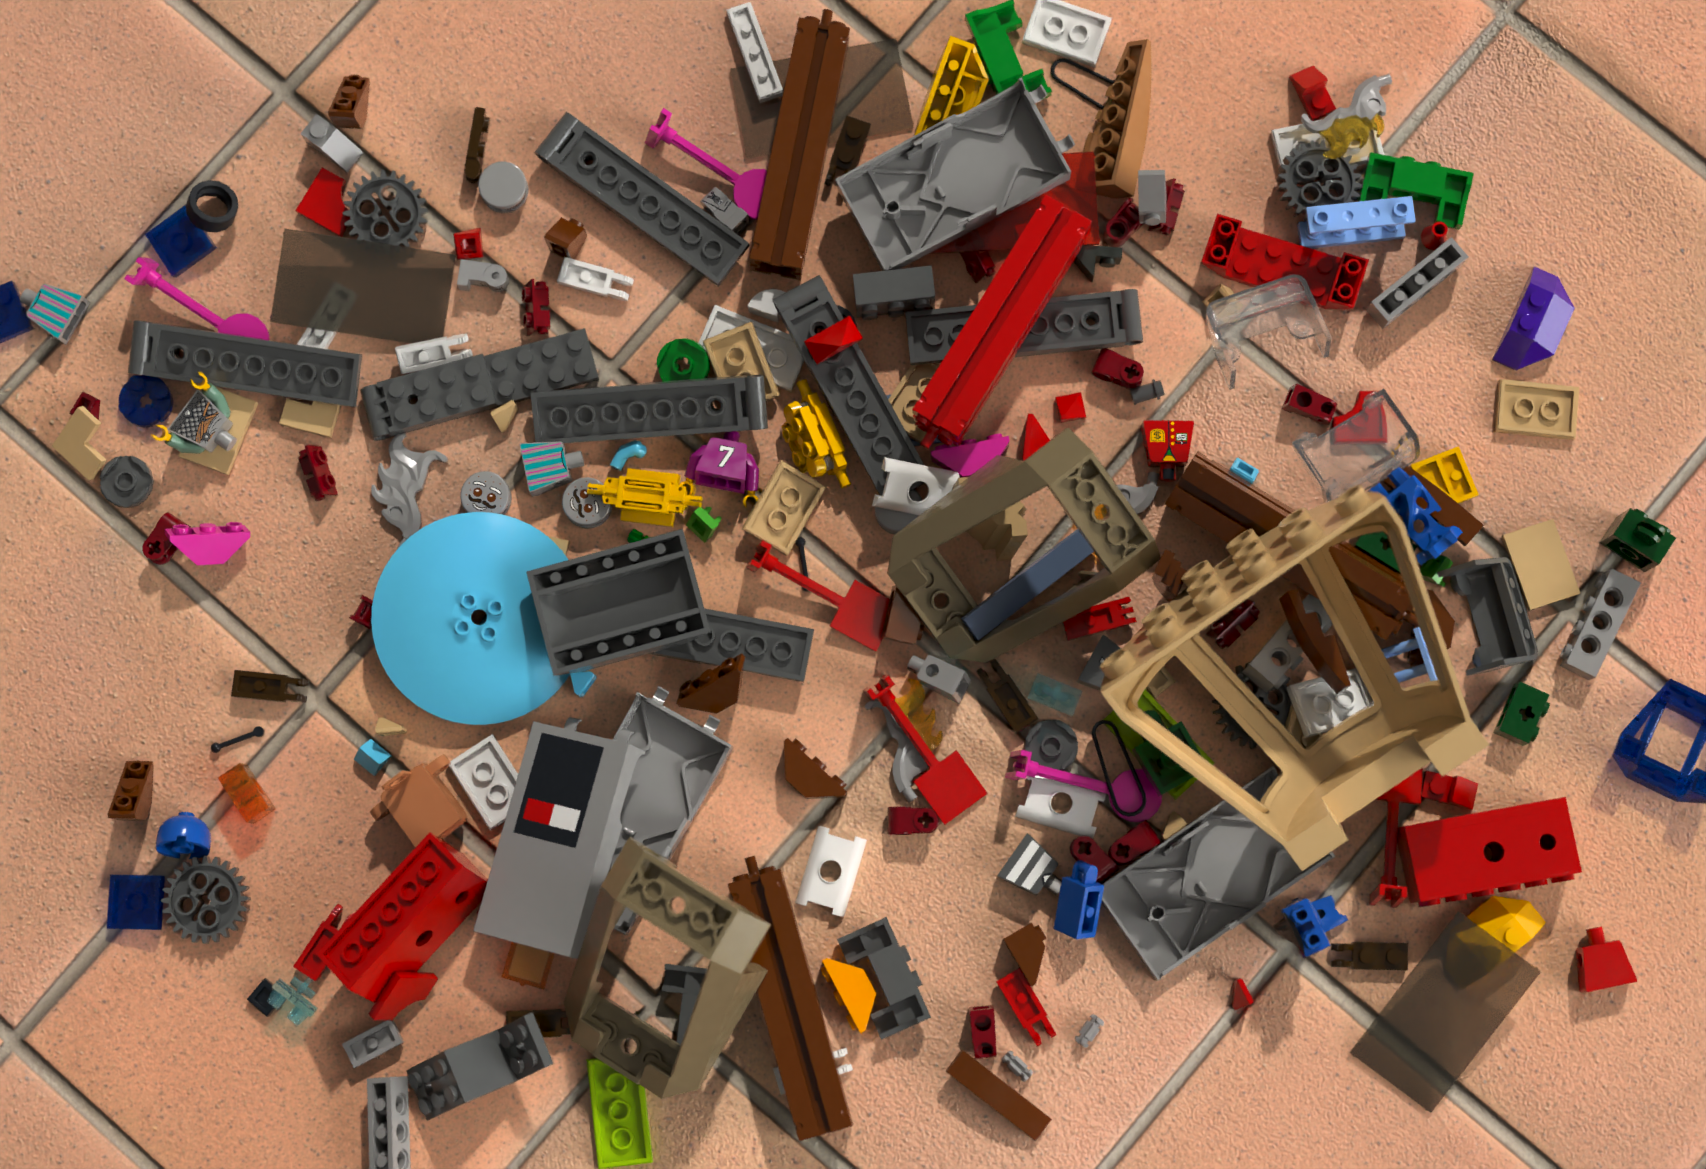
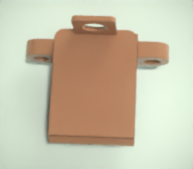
[370,754,468,847]

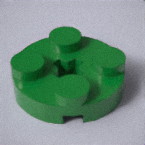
[657,338,710,381]

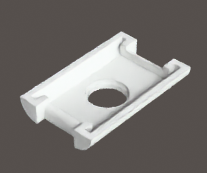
[872,457,960,515]
[1015,776,1106,839]
[795,826,867,918]

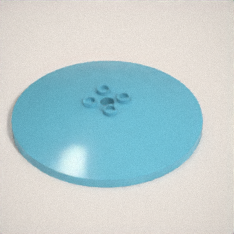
[371,512,570,725]

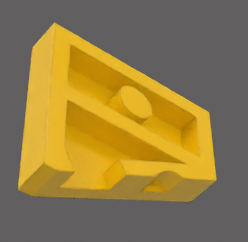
[1410,446,1479,504]

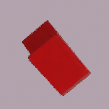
[1289,65,1336,121]
[1421,770,1478,810]

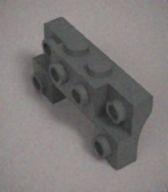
[837,917,931,1040]
[662,964,707,1080]

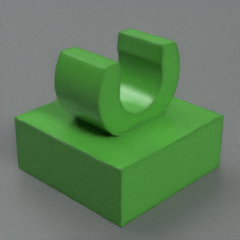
[686,507,722,543]
[1419,555,1453,587]

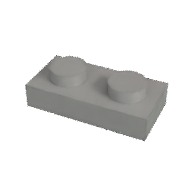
[342,1020,404,1068]

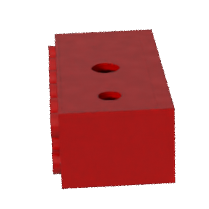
[1397,797,1582,907]
[316,832,488,1003]

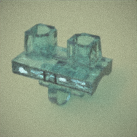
[1028,673,1082,716]
[267,977,318,1025]

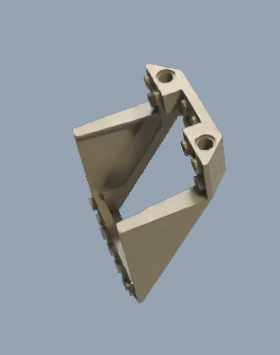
[887,428,1161,663]
[564,837,771,1099]

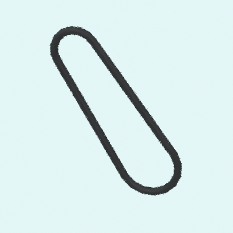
[1051,58,1115,110]
[1092,720,1146,817]

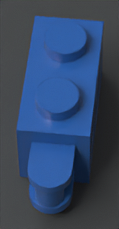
[1053,860,1104,939]

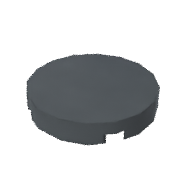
[100,456,154,508]
[1025,720,1078,771]

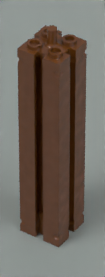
[750,9,850,281]
[1165,451,1419,640]
[728,856,854,1141]

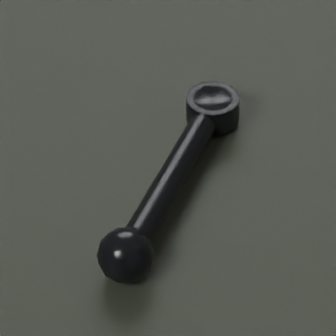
[795,537,808,592]
[211,726,265,753]

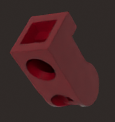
[1282,383,1337,425]
[969,1005,997,1059]

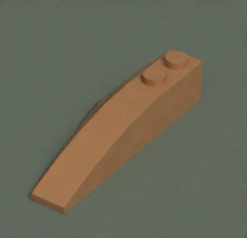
[1075,39,1152,198]

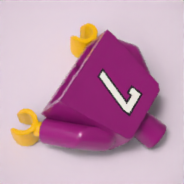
[679,431,759,508]

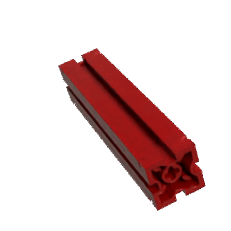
[912,194,1092,449]

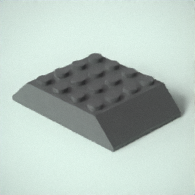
[526,529,711,676]

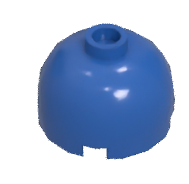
[156,812,211,859]

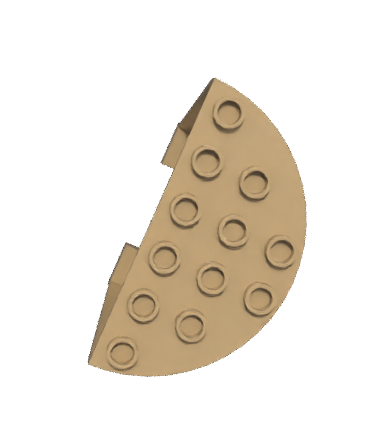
[1100,485,1489,871]

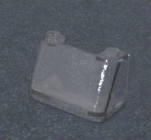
[1292,389,1420,503]

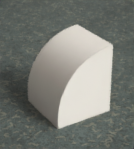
[748,289,786,322]

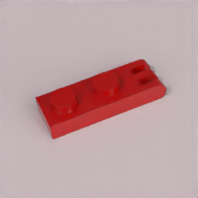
[1062,597,1137,641]

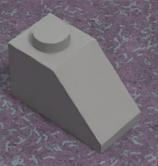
[301,114,363,173]
[1138,170,1167,226]

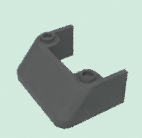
[1437,557,1538,676]

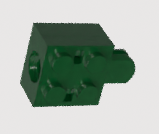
[1600,508,1676,572]
[1132,710,1202,797]

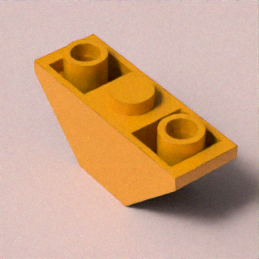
[820,958,876,1033]

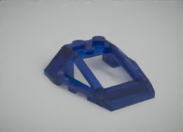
[1612,679,1706,804]

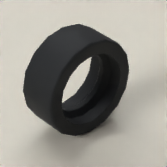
[186,180,238,233]

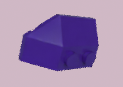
[1492,266,1575,371]

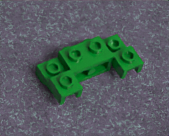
[965,0,1052,99]
[1358,152,1474,230]

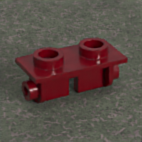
[1148,178,1185,235]
[954,230,996,284]
[521,279,551,336]
[298,445,338,501]
[1206,599,1260,649]

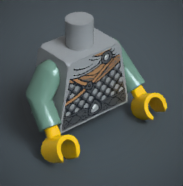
[150,372,237,454]

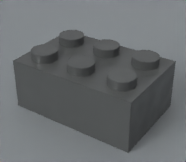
[853,265,935,320]

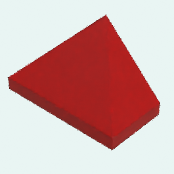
[804,316,863,365]
[1022,413,1050,461]

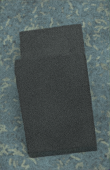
[1073,245,1122,282]

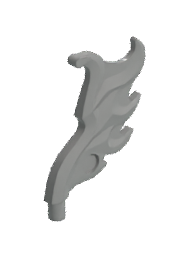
[371,433,448,549]

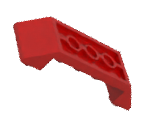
[1201,214,1369,310]

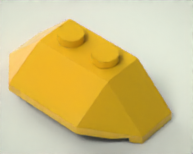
[914,36,989,136]
[1444,896,1546,989]

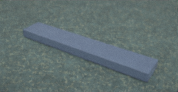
[961,529,1094,641]

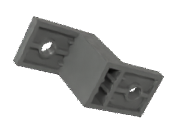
[406,1012,554,1121]

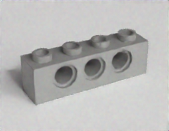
[1366,237,1469,329]
[1560,568,1641,680]
[1242,594,1333,693]
[367,1076,411,1169]

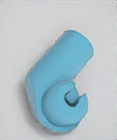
[610,440,647,471]

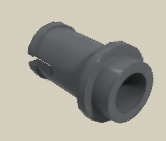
[1130,379,1165,405]

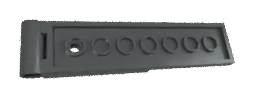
[534,112,750,287]
[772,275,925,496]
[905,289,1143,365]
[128,320,362,407]
[360,328,599,441]
[530,375,768,443]
[649,608,814,682]

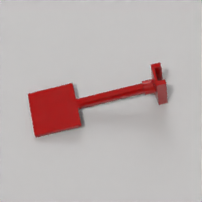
[745,540,889,652]
[863,675,988,825]
[1369,767,1423,908]

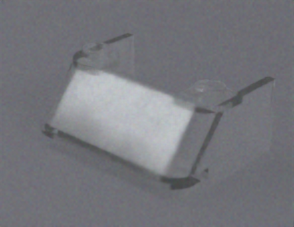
[1206,274,1332,390]

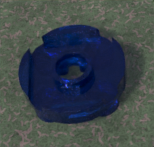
[118,375,173,428]

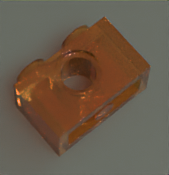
[218,763,276,824]

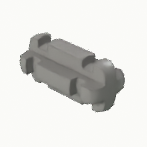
[1075,1014,1104,1048]
[1001,1051,1033,1082]

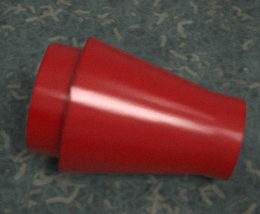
[1421,222,1448,250]

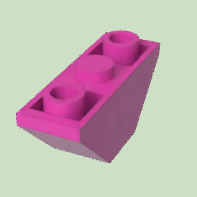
[931,434,1010,478]
[165,522,250,565]

